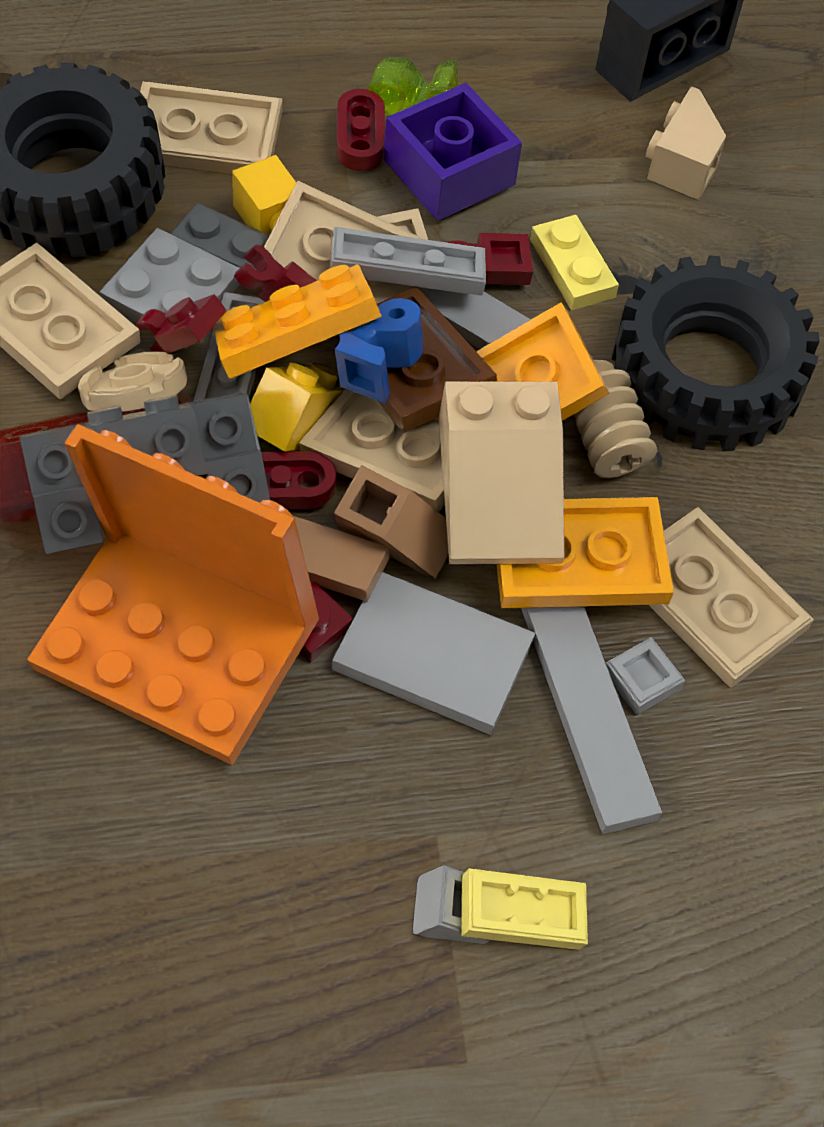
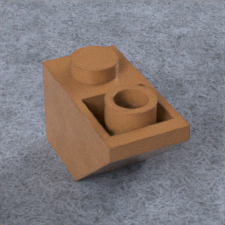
[334,465,449,580]

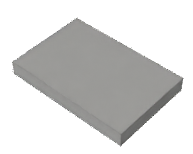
[332,572,535,735]

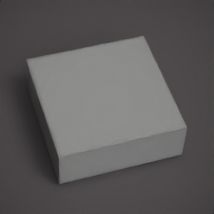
[606,637,686,716]

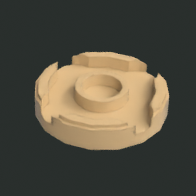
[78,352,187,412]

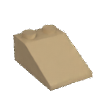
[439,382,564,564]

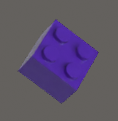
[383,83,522,221]

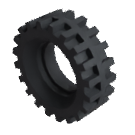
[611,255,820,452]

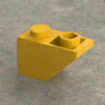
[250,362,345,451]

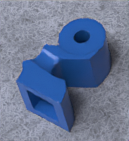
[335,298,424,404]

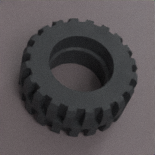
[0,63,166,258]

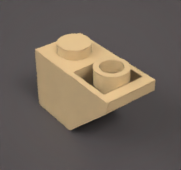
[646,86,726,200]

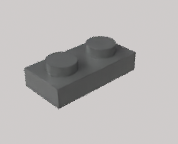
[171,203,269,269]

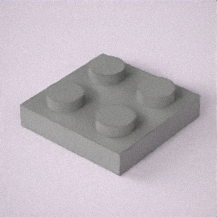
[99,228,240,348]

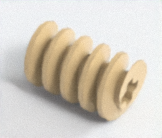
[573,360,658,478]

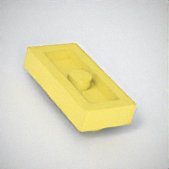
[530,215,619,311]

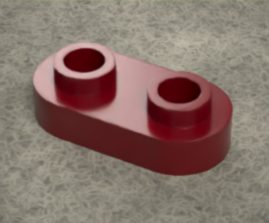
[336,89,385,171]
[261,451,336,509]

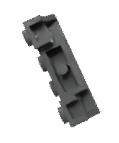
[19,392,270,554]

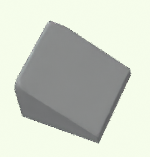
[413,865,490,944]

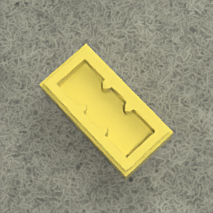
[461,868,588,950]

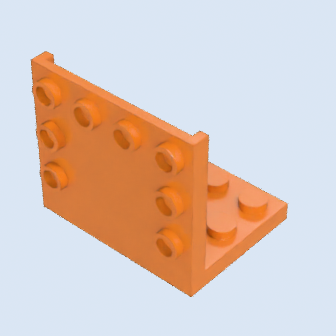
[27,424,319,766]

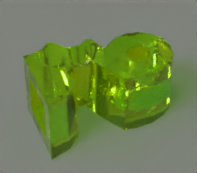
[367,57,459,115]

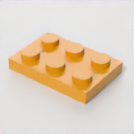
[214,264,382,379]
[476,302,610,421]
[496,497,674,608]

